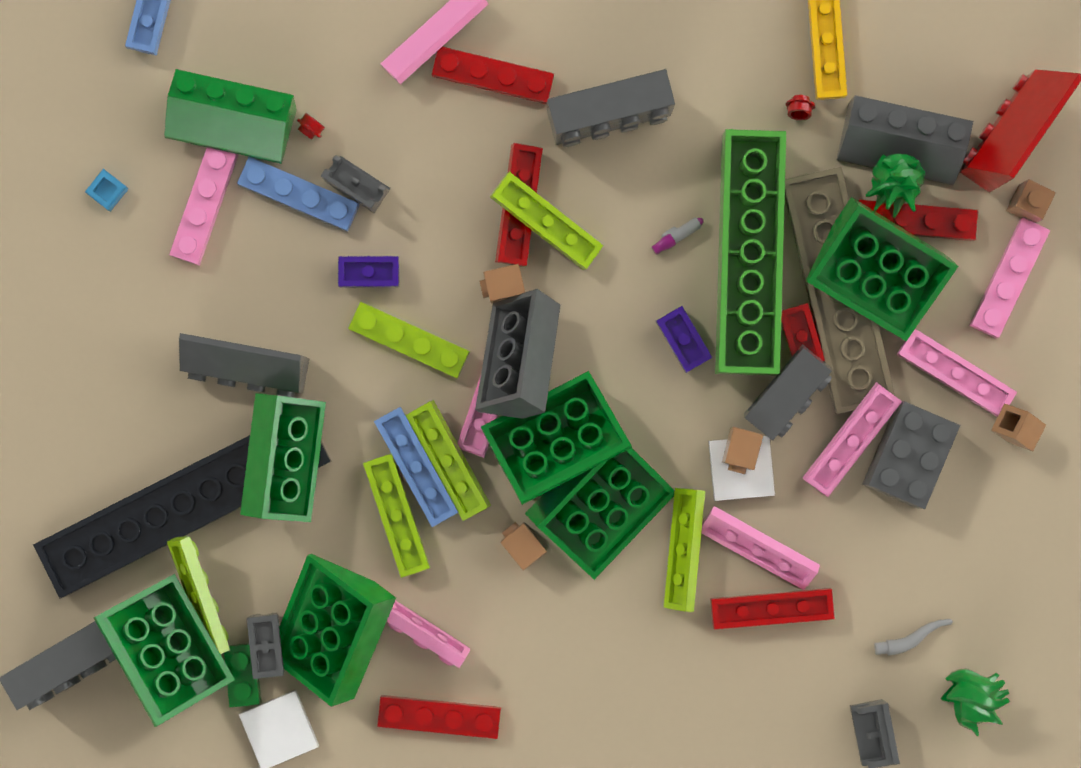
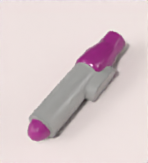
[651,217,704,255]

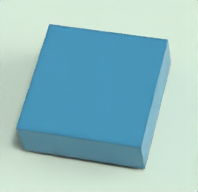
[85,169,129,212]

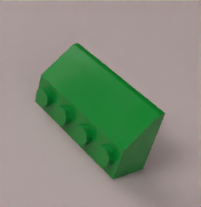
[164,69,297,164]
[240,393,326,522]

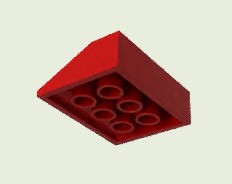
[960,69,1081,193]

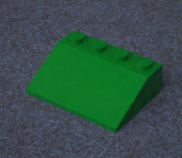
[806,197,959,341]
[481,371,632,505]
[525,448,675,580]
[279,554,396,707]
[94,574,235,727]

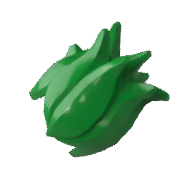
[866,154,925,217]
[941,668,1010,737]

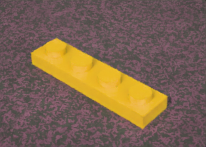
[808,0,847,100]

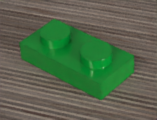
[224,643,261,708]

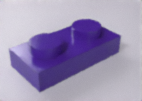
[338,256,399,288]
[655,306,713,373]

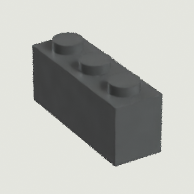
[744,344,832,441]

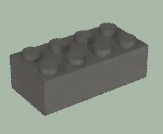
[547,69,675,147]
[0,621,116,711]

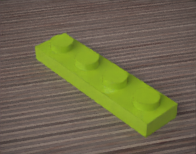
[490,172,604,270]
[348,301,470,379]
[405,400,491,521]
[363,453,430,578]
[663,488,705,612]
[167,536,230,654]

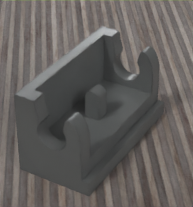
[321,155,390,213]
[247,613,284,679]
[850,699,900,768]

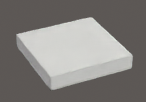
[708,436,775,501]
[239,690,319,768]

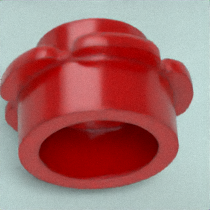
[786,95,815,120]
[297,113,325,140]

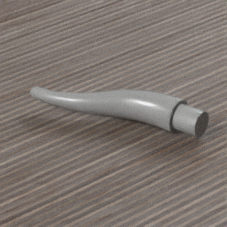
[874,619,953,656]

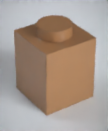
[1006,179,1056,223]
[479,264,525,304]
[991,403,1046,452]
[722,427,763,474]
[500,522,547,571]

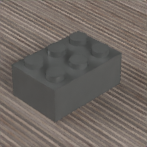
[862,401,961,509]

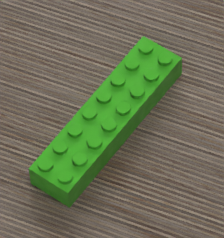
[715,129,786,376]

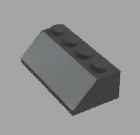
[837,95,974,186]
[475,289,561,419]
[179,333,310,398]

